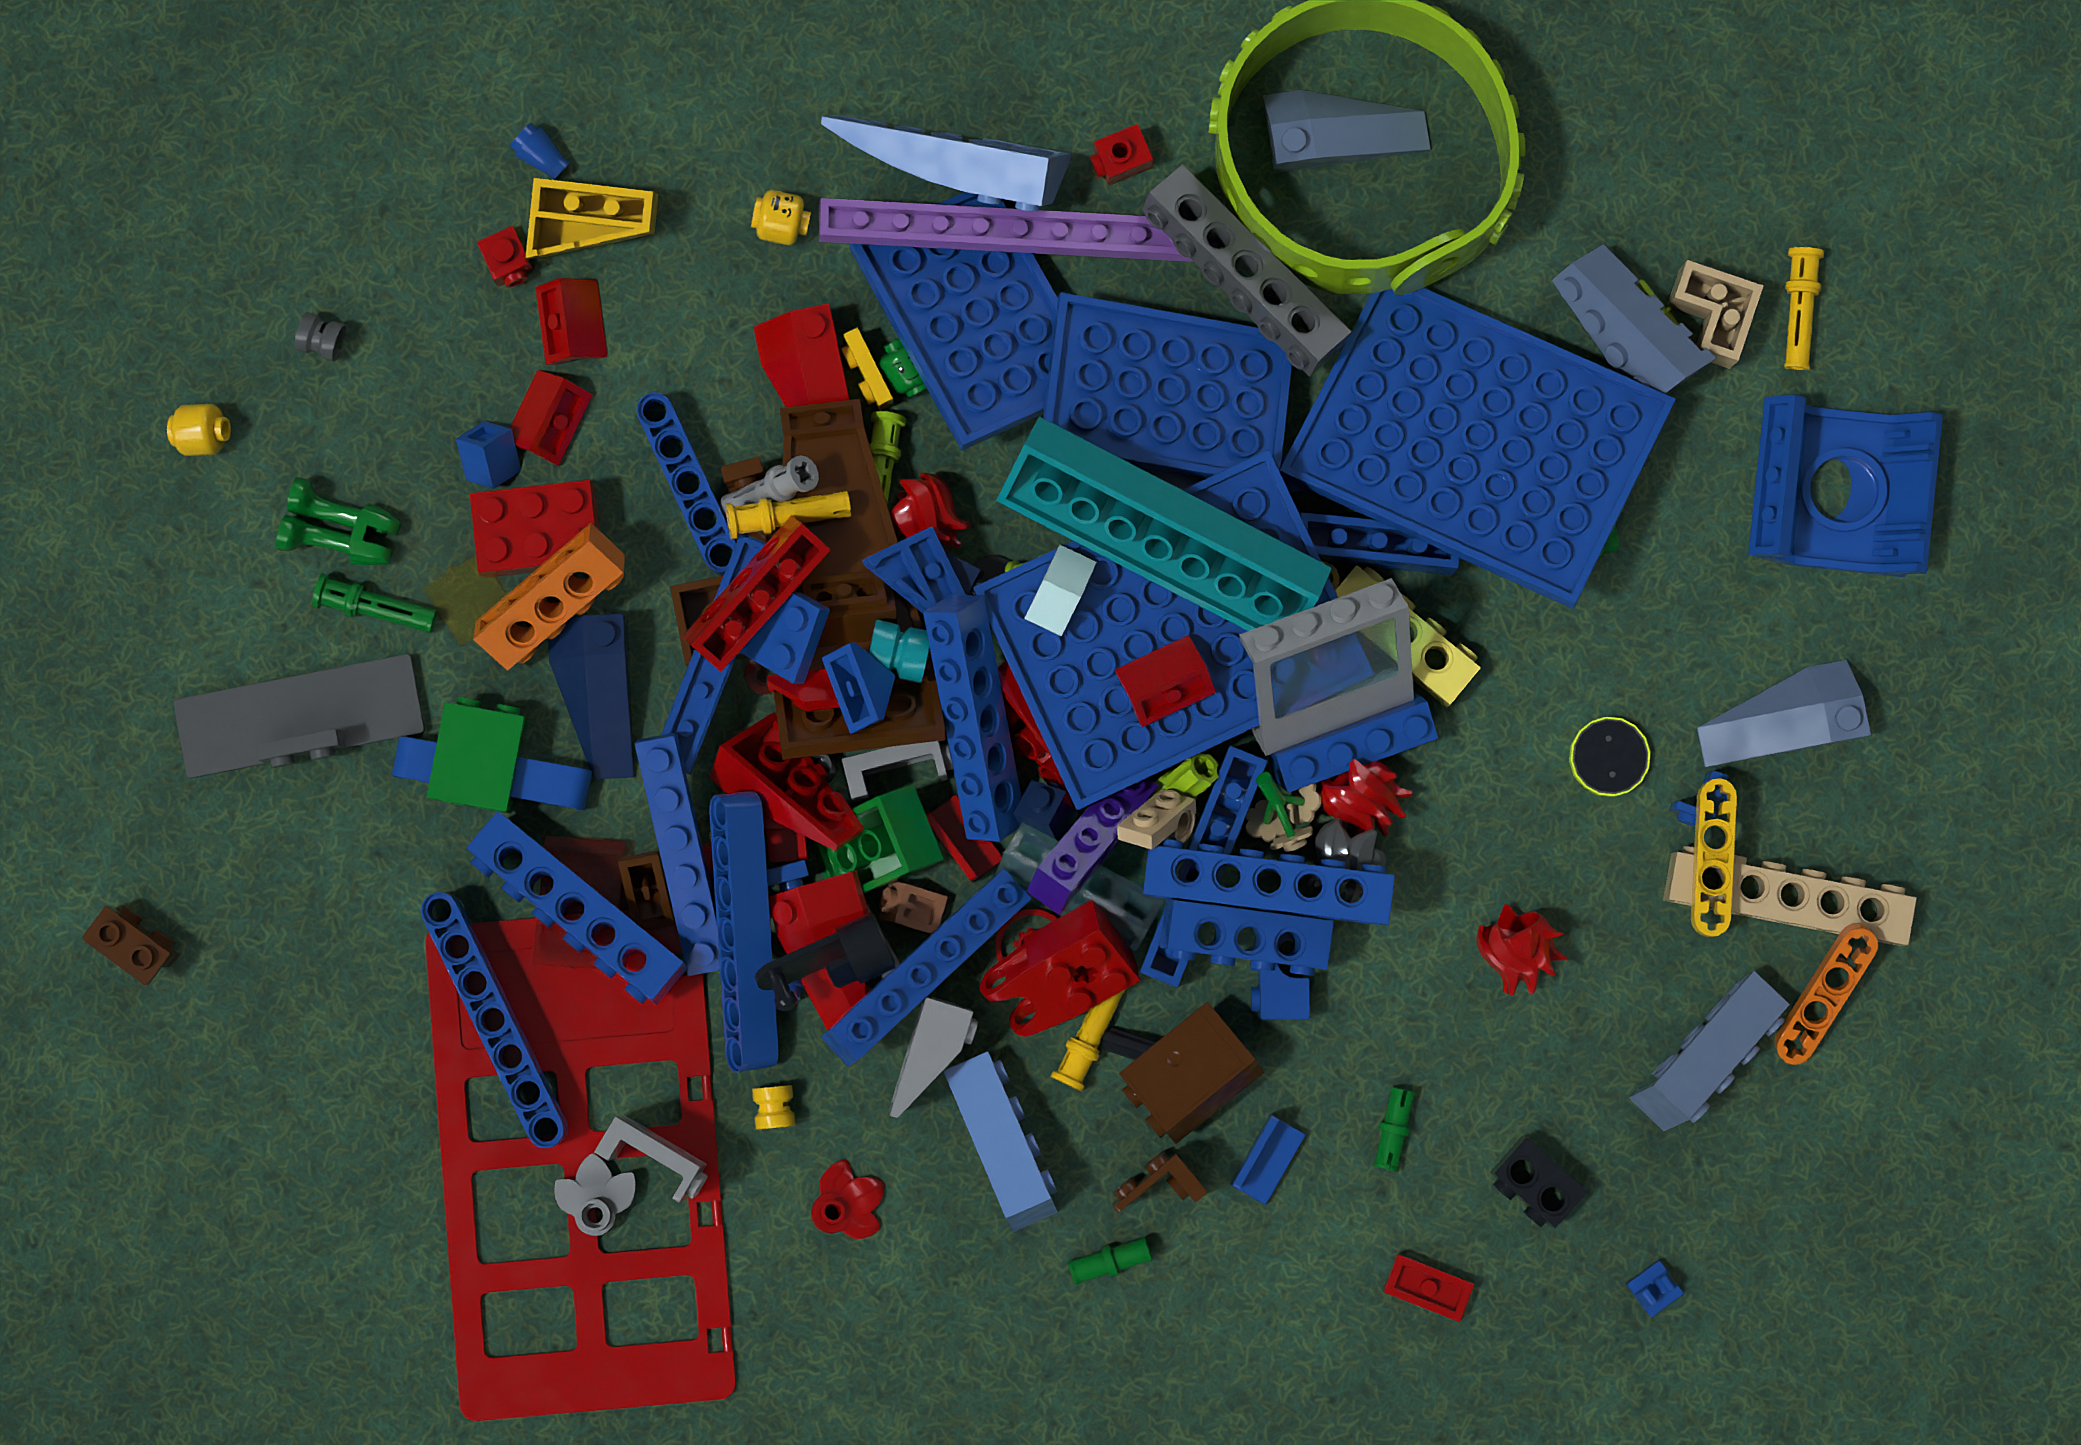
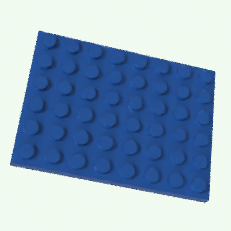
[1279,288,1676,609]
[973,450,1373,810]

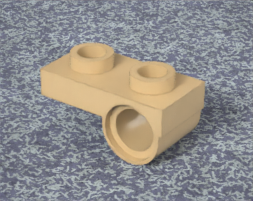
[1117,789,1196,850]

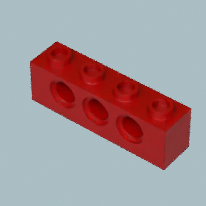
[682,515,831,672]

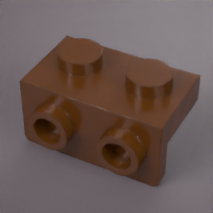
[82,905,180,985]

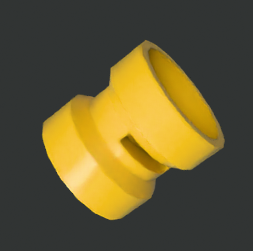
[752,1085,796,1129]

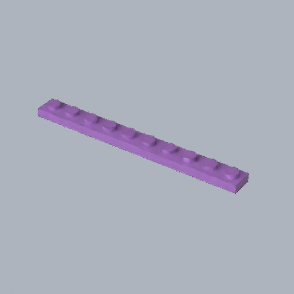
[819,198,1218,262]

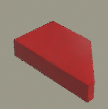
[766,669,840,712]

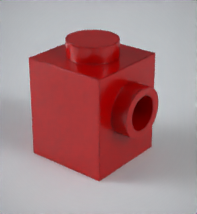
[1089,123,1153,186]

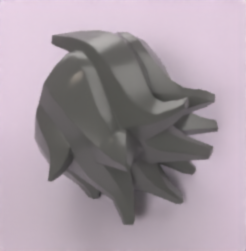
[1307,818,1387,903]

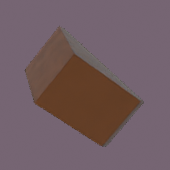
[618,851,674,930]

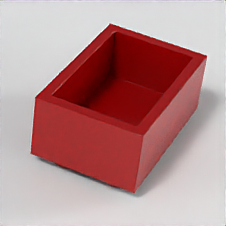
[470,480,600,578]

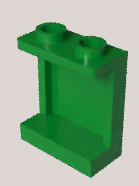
[426,697,529,814]

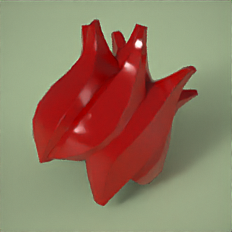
[889,472,970,552]
[1320,759,1412,837]
[1476,903,1567,996]

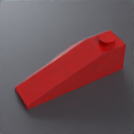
[753,303,850,407]
[709,712,864,851]

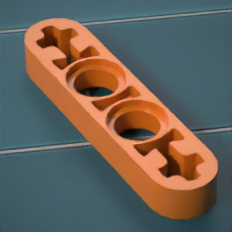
[1774,923,1878,1065]

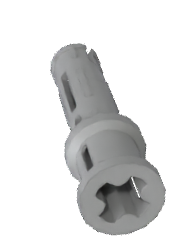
[720,455,819,517]

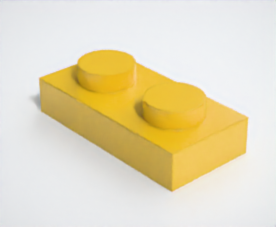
[840,327,894,411]

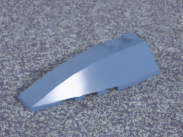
[821,115,1071,212]

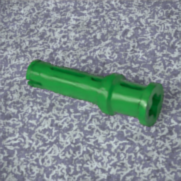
[312,573,438,634]

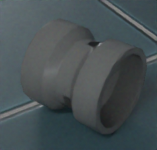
[294,312,347,362]

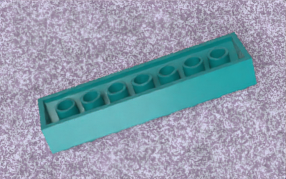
[996,416,1332,631]

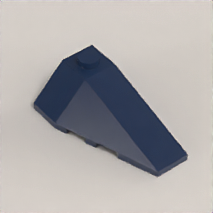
[548,614,634,779]

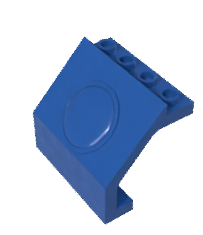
[1748,394,1943,578]

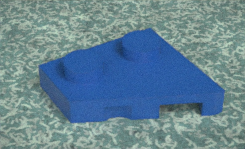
[862,526,966,613]
[740,592,830,684]

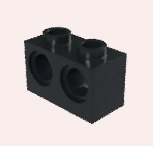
[1490,1136,1587,1228]

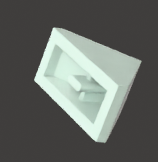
[1024,545,1097,636]

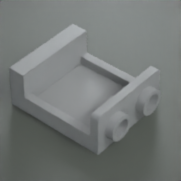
[842,741,953,803]
[594,1115,708,1203]

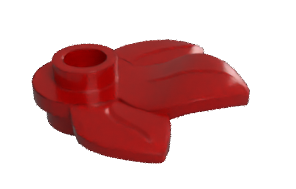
[811,1159,885,1239]

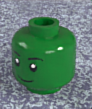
[878,337,926,397]

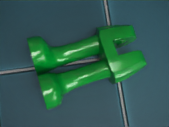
[275,477,401,565]

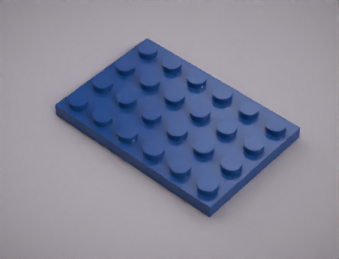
[849,192,1058,451]
[1043,292,1292,478]

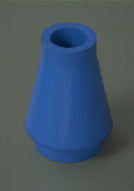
[510,123,570,180]

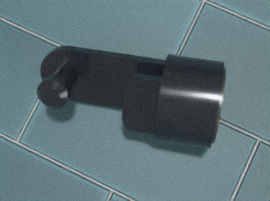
[755,912,896,1011]

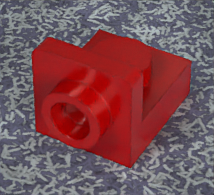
[477,225,534,288]

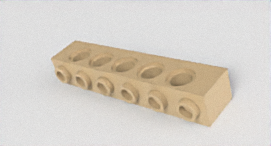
[1663,846,1916,946]

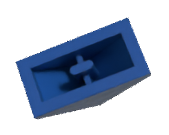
[822,642,895,734]

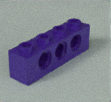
[1026,778,1159,915]

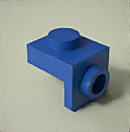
[1669,770,1728,827]
[766,860,811,892]

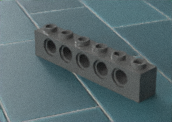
[1142,164,1351,377]

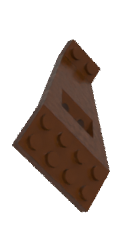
[774,399,945,760]

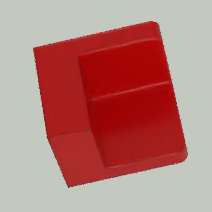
[763,816,809,863]

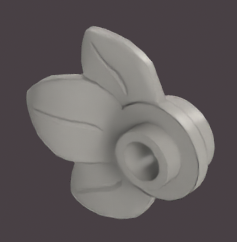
[554,1154,636,1236]

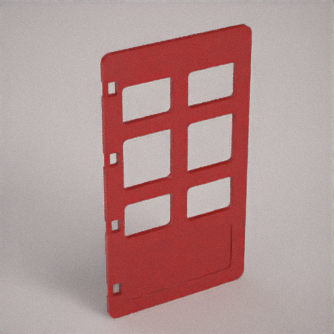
[425,908,736,1421]

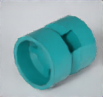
[869,619,930,683]

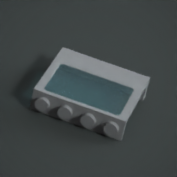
[1239,578,1414,756]

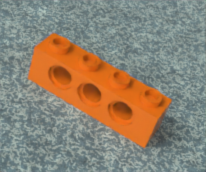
[473,523,625,671]

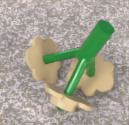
[1245,772,1322,852]

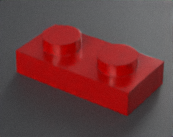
[1382,1254,1474,1322]

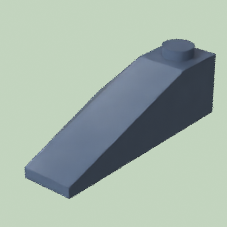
[1697,660,1871,767]

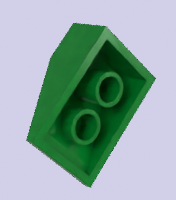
[809,784,944,894]

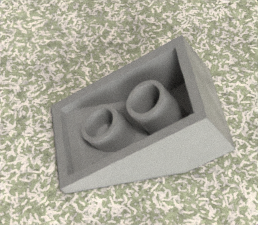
[889,995,978,1118]

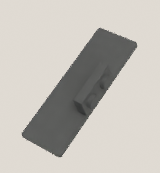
[173,654,425,778]

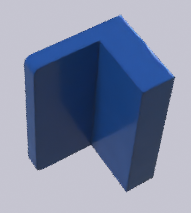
[1230,1114,1305,1205]

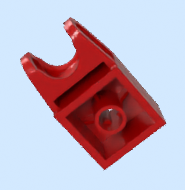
[980,899,1140,1037]

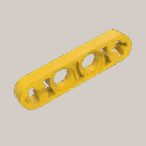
[1691,778,1737,937]

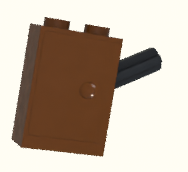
[1102,1002,1264,1144]

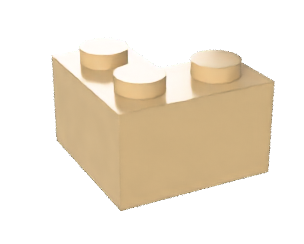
[1667,260,1763,369]

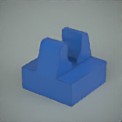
[1625,1260,1684,1317]

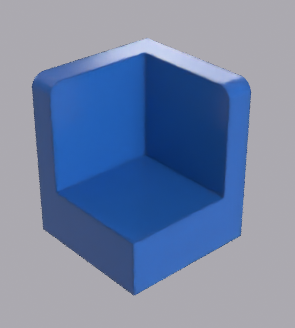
[456,421,521,489]

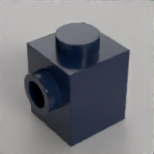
[1014,780,1078,847]

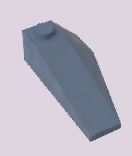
[1262,90,1431,173]

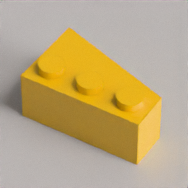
[526,178,659,260]

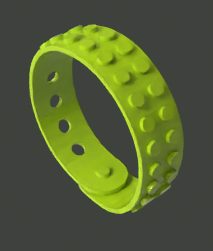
[1208,0,1525,295]

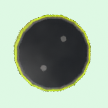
[1569,717,1650,797]

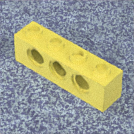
[1335,565,1481,708]

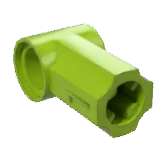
[1154,753,1219,801]

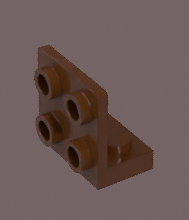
[1112,1151,1208,1213]

